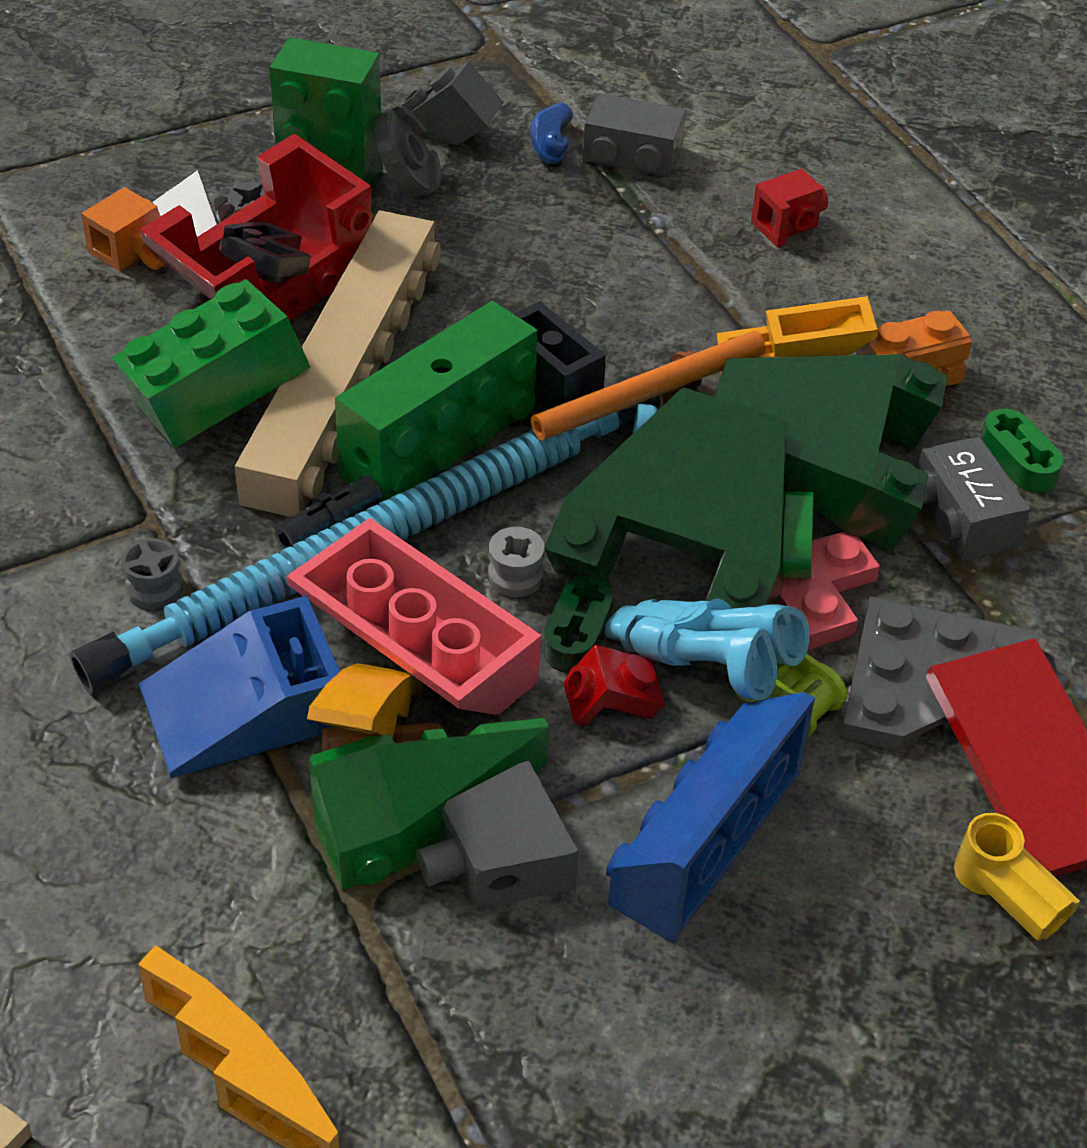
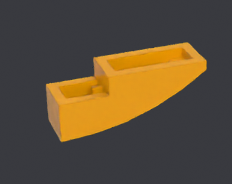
[716,296,878,374]

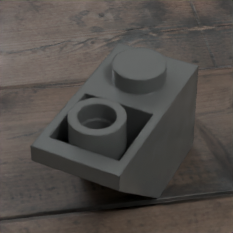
[401,61,504,146]

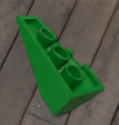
[309,718,549,891]

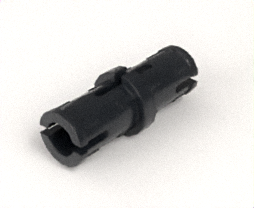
[274,475,383,549]

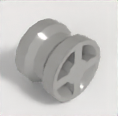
[488,527,545,598]

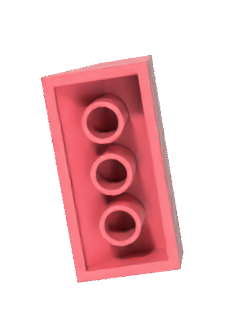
[286,518,542,715]

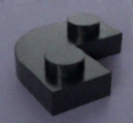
[219,221,311,283]

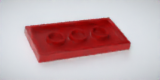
[926,638,1087,877]

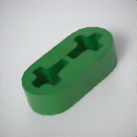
[981,408,1063,493]
[783,491,814,580]

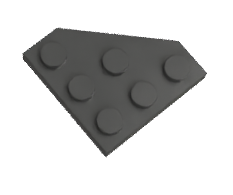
[840,596,1040,751]

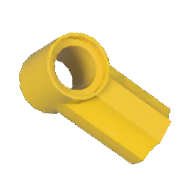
[954,813,1080,941]

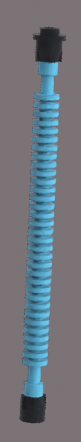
[69,375,661,694]

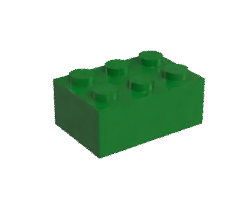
[269,37,383,193]
[111,279,311,448]

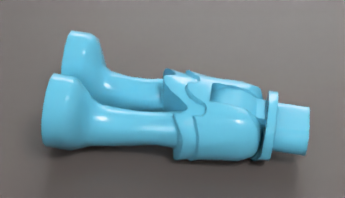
[604,599,810,701]

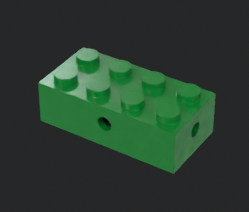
[335,300,537,501]

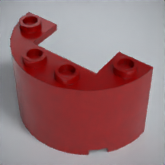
[139,133,373,321]

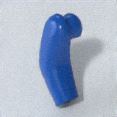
[530,102,573,164]

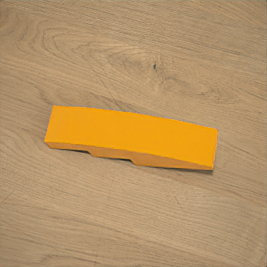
[307,663,424,738]
[138,945,339,1148]

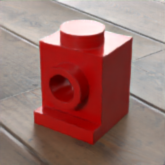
[751,169,828,248]

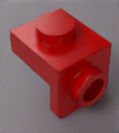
[564,644,665,726]

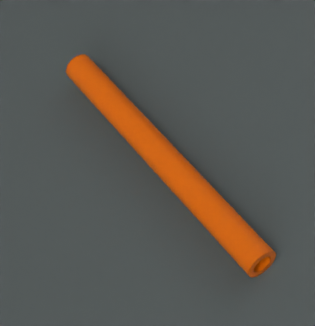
[531,330,766,441]

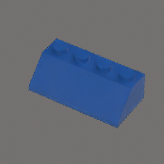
[606,692,815,943]

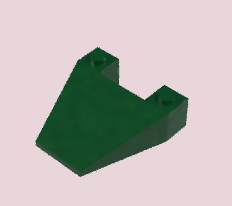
[714,354,948,552]
[544,387,787,609]

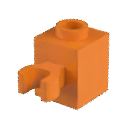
[81,187,165,272]

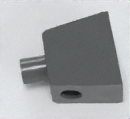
[416,761,578,907]

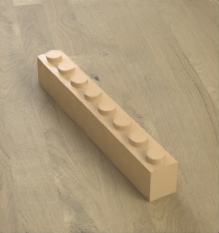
[235,210,441,517]

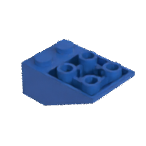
[139,596,340,778]

